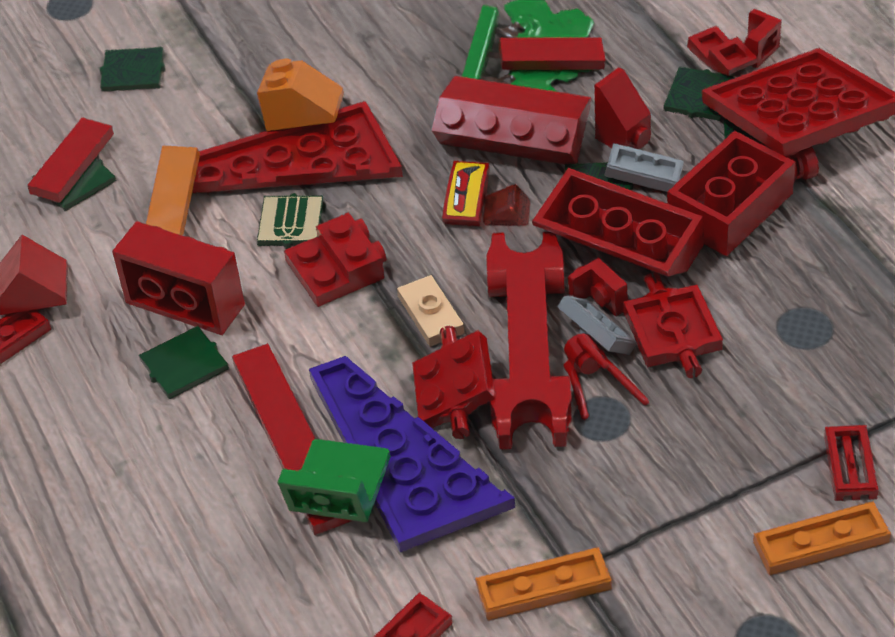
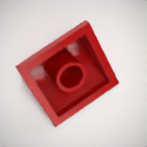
[0,234,68,315]

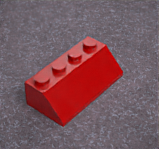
[431,76,592,165]
[532,168,704,276]

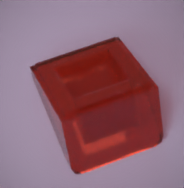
[483,184,530,226]

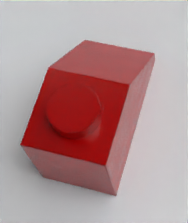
[594,67,651,149]

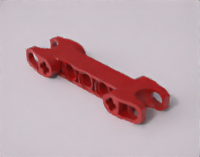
[486,230,572,449]

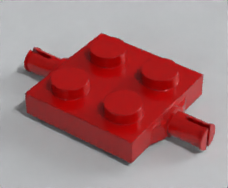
[623,272,723,378]
[412,325,495,439]

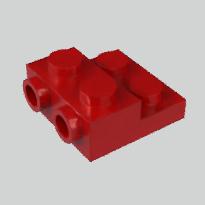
[284,212,387,307]

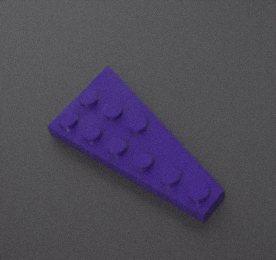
[309,356,516,553]

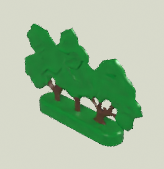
[462,0,594,92]

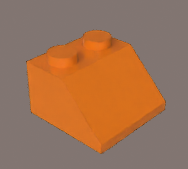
[257,58,344,131]

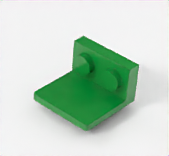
[277,439,391,522]

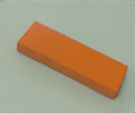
[146,145,200,236]
[753,501,891,576]
[475,547,612,621]

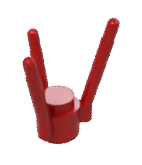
[563,333,649,420]

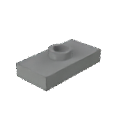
[605,143,684,192]
[557,296,637,355]

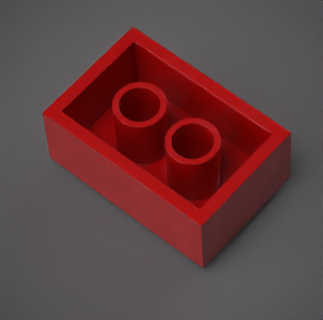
[667,131,795,256]
[112,221,245,336]

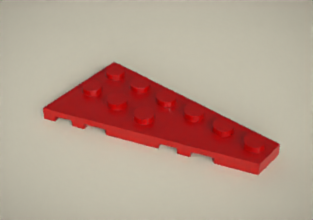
[192,101,403,193]

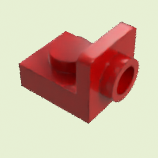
[744,9,782,68]
[568,257,628,316]

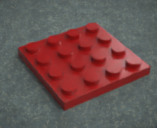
[702,48,895,156]

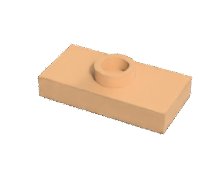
[397,275,465,347]

